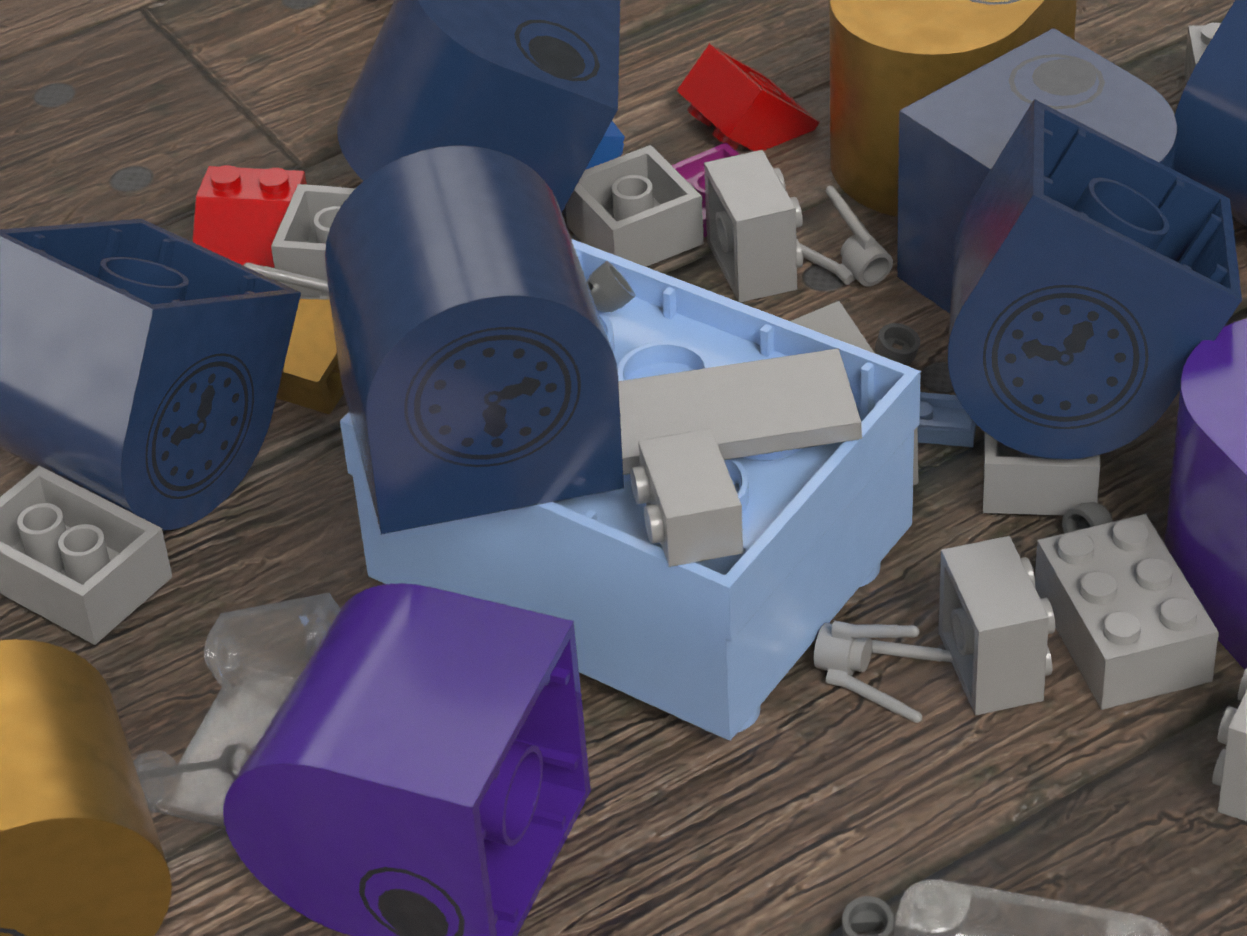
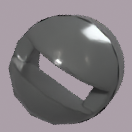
[587,261,635,312]
[875,323,920,366]
[1062,502,1113,533]
[842,896,894,936]

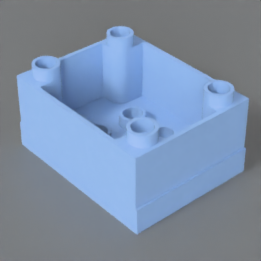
[340,239,921,741]

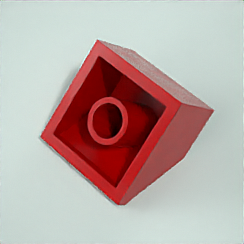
[676,43,820,151]
[193,165,307,268]

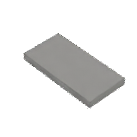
[618,348,862,475]

